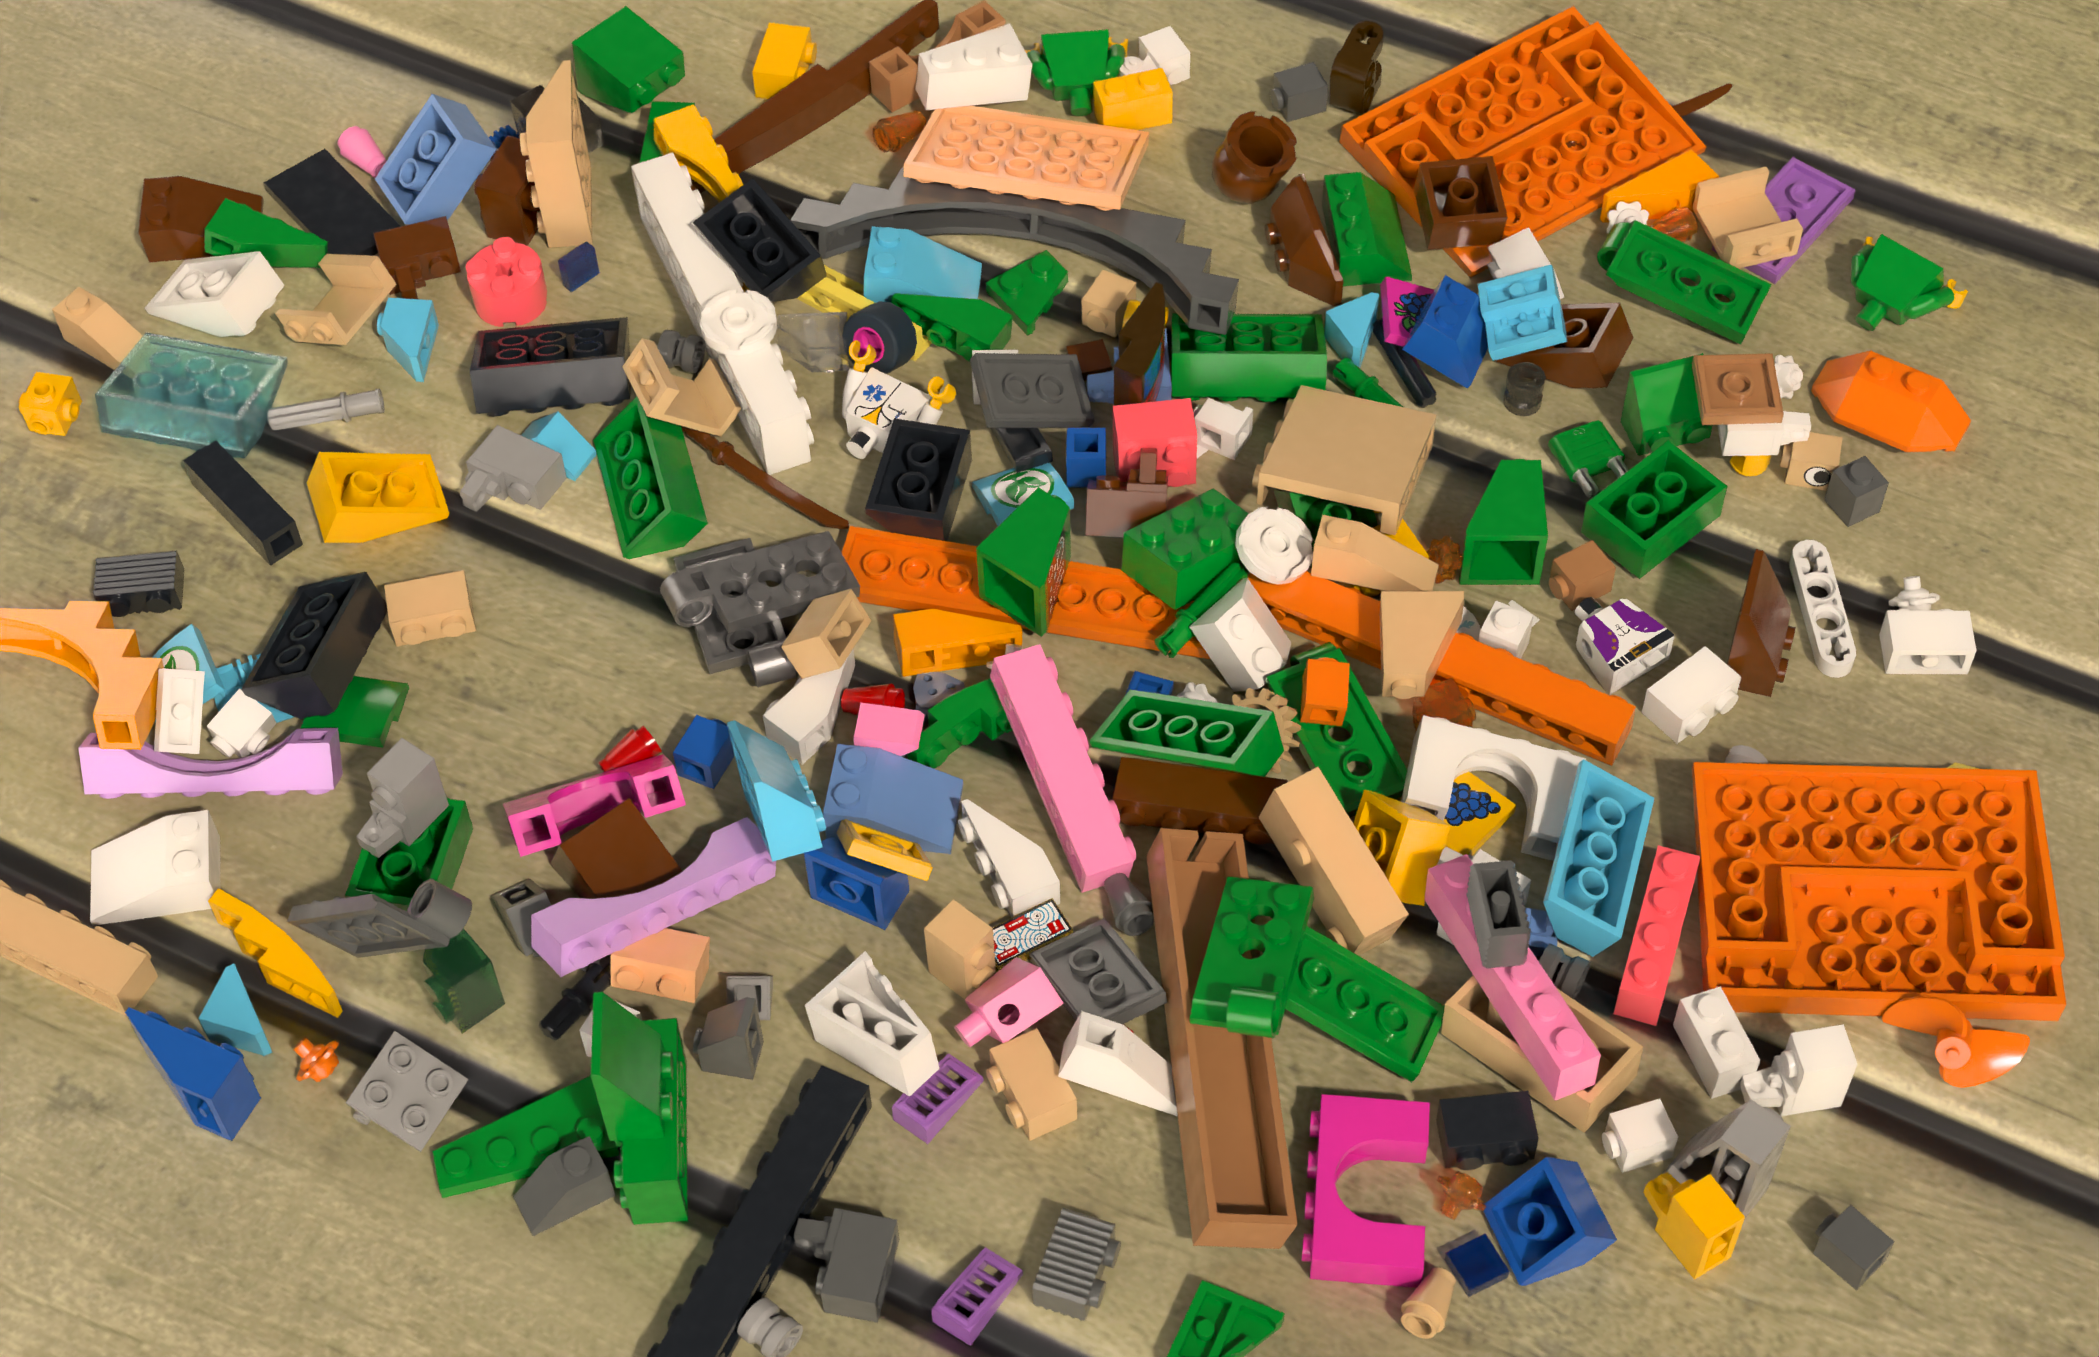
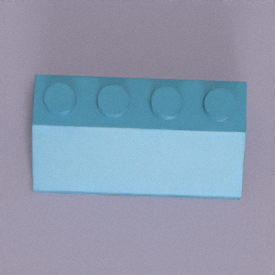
[726,720,826,862]
[1543,759,1655,957]

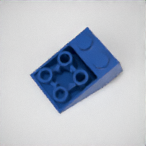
[125,1007,261,1141]

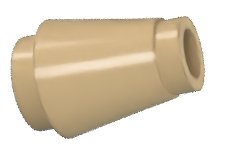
[1401,1267,1456,1339]

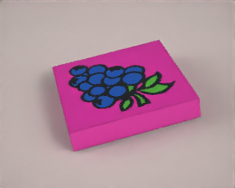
[1380,276,1434,347]

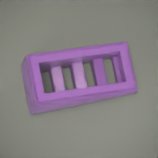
[892,1054,984,1144]
[931,1247,1023,1346]

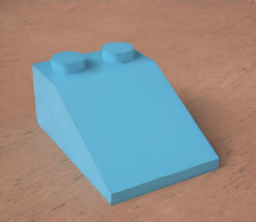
[864,226,982,303]

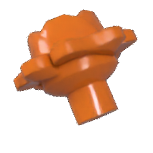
[293,1037,339,1082]

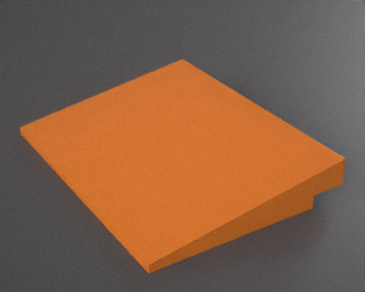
[1339,6,1706,278]
[1692,762,2067,1021]

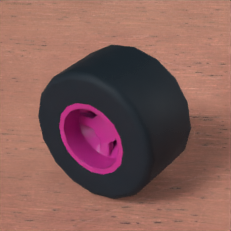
[842,301,917,374]

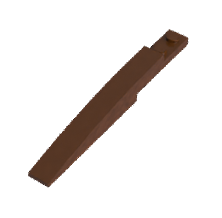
[691,0,939,193]

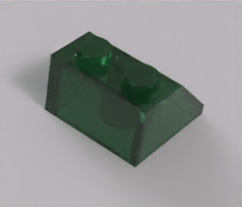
[422,928,505,1034]

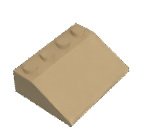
[520,60,593,248]

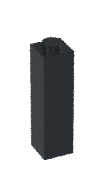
[183,440,303,566]

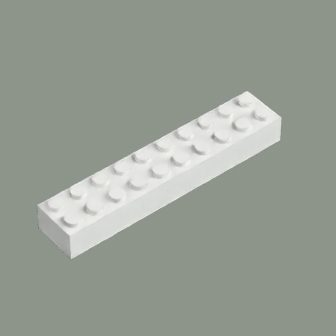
[631,153,814,475]

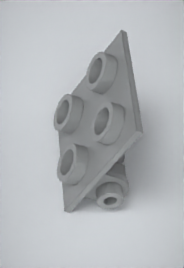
[346,1031,469,1152]

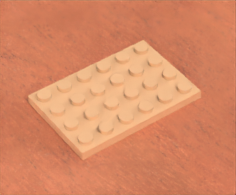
[903,106,1149,211]

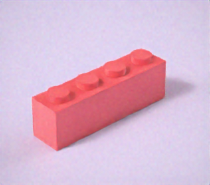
[1613,845,1701,1026]

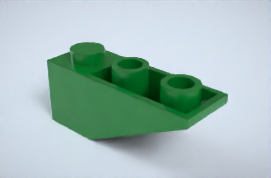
[205,198,328,268]
[892,293,1013,362]

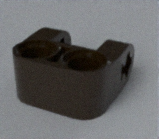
[1330,21,1384,115]

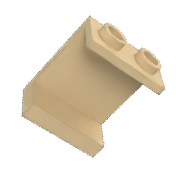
[1692,167,1803,269]
[276,254,396,345]
[622,338,742,437]

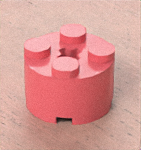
[466,237,547,327]

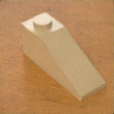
[52,287,170,388]
[1311,515,1439,591]

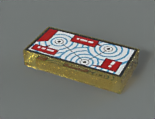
[992,898,1074,972]

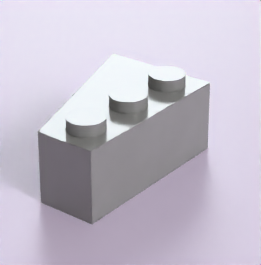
[1662,1100,1791,1218]

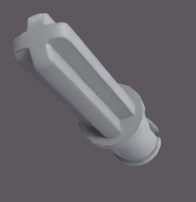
[267,388,385,430]

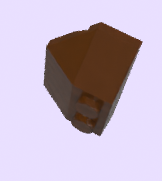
[1265,174,1343,307]

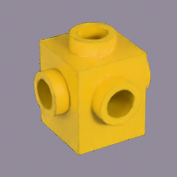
[19,372,82,436]

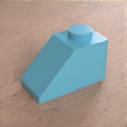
[377,298,439,382]

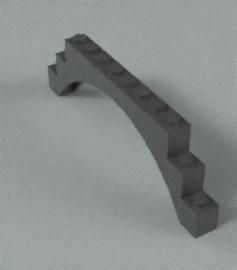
[790,168,1239,335]

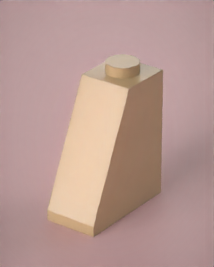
[1379,591,1464,699]

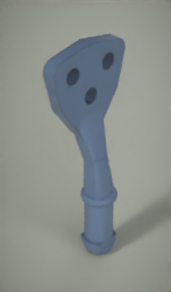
[901,672,965,757]

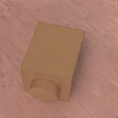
[1549,540,1616,611]

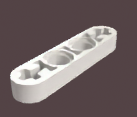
[1789,540,1856,678]

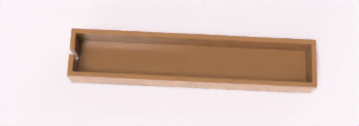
[1146,828,1298,1249]

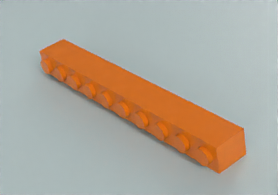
[1248,571,1636,766]

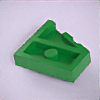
[986,250,1068,336]
[1167,1280,1285,1357]

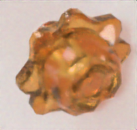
[1426,536,1462,584]
[1437,1171,1487,1220]

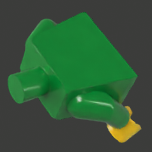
[1025,29,1128,116]
[1851,234,1968,331]

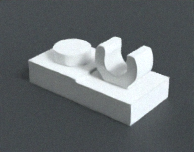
[154,668,205,754]

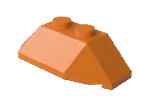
[1811,350,1971,452]

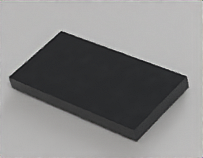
[264,149,401,256]

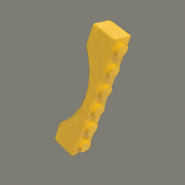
[654,104,749,292]

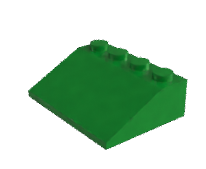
[1171,313,1327,402]

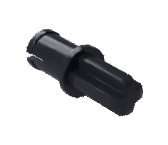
[539,963,611,1040]

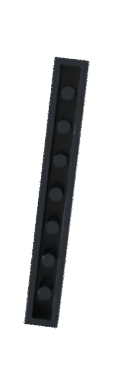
[647,1066,872,1357]

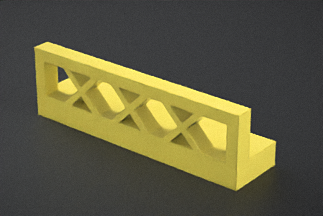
[796,265,932,361]

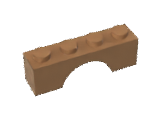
[869,0,1006,113]

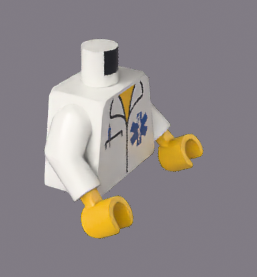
[842,340,956,459]

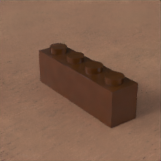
[1113,757,1288,844]

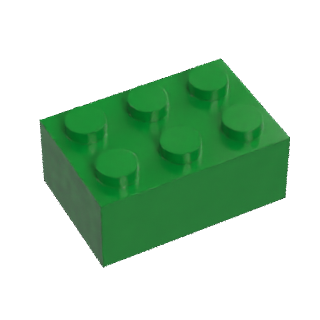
[1581,440,1728,579]
[1121,488,1249,610]
[345,798,473,912]

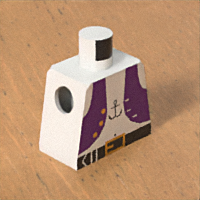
[1575,597,1675,695]

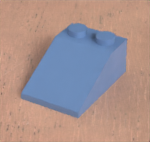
[823,744,964,854]

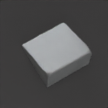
[726,976,773,1020]

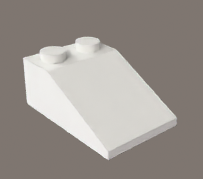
[145,251,285,337]
[90,810,220,926]

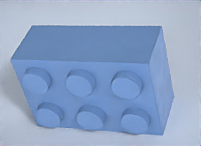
[375,94,497,225]

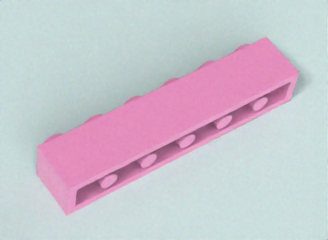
[990,644,1136,893]
[1424,854,1601,1101]

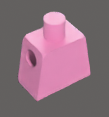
[954,957,1063,1048]

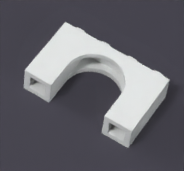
[1401,715,1586,861]

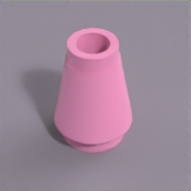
[338,126,387,177]

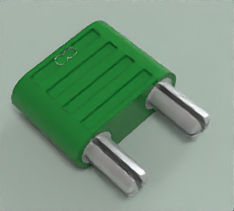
[1548,420,1629,497]

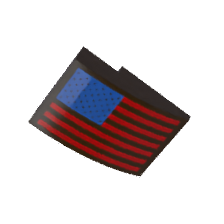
[1114,282,1165,406]

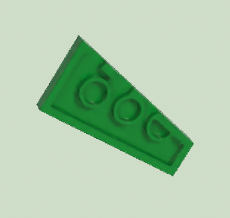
[433,1075,619,1198]

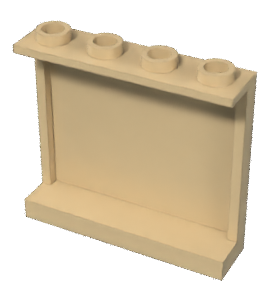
[1252,385,1437,536]

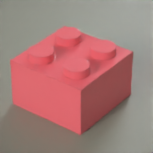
[1113,398,1197,487]

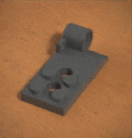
[287,879,472,958]

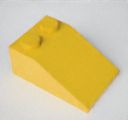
[306,452,450,543]

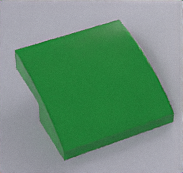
[301,676,409,748]

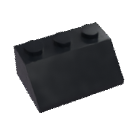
[693,178,827,302]
[865,418,972,541]

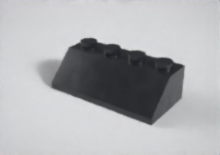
[241,571,388,719]

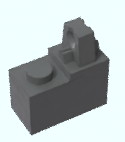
[794,1208,900,1323]

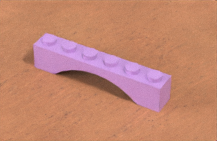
[79,728,343,799]
[531,817,776,977]

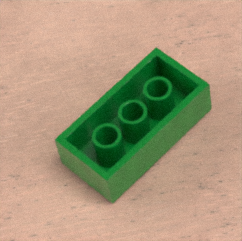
[614,1018,688,1225]

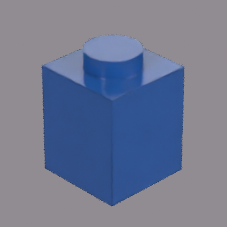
[1066,428,1106,488]
[673,715,735,789]

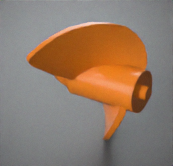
[1881,996,2030,1088]

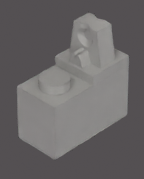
[460,425,567,512]
[356,738,449,858]

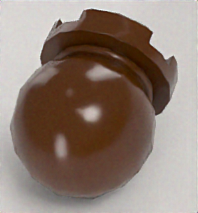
[1212,111,1297,204]

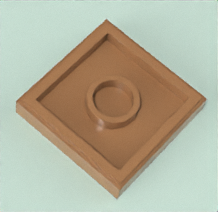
[1692,353,1784,425]

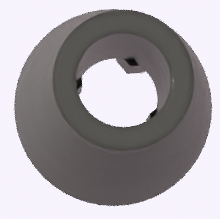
[1104,873,1154,936]

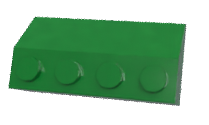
[593,396,708,559]
[1089,689,1284,777]

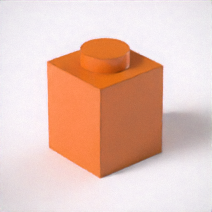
[1300,657,1350,726]

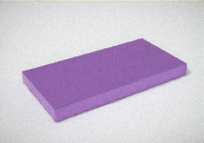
[1712,157,1856,284]

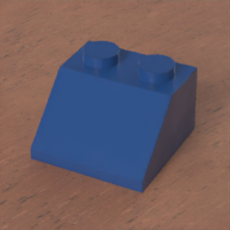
[1402,275,1488,389]
[804,837,910,930]
[1481,1157,1617,1286]

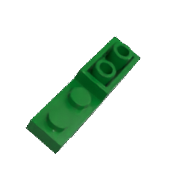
[907,678,1013,769]

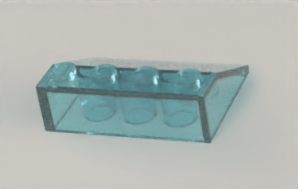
[95,332,288,458]

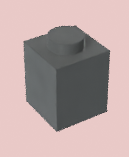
[1270,62,1328,122]
[1824,456,1889,527]
[1813,1205,1895,1291]

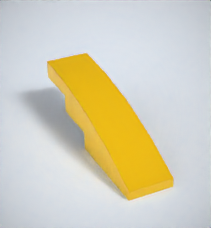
[208,888,343,1018]

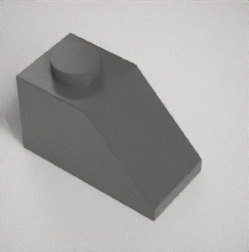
[491,879,551,957]
[693,997,764,1080]
[513,1136,615,1236]

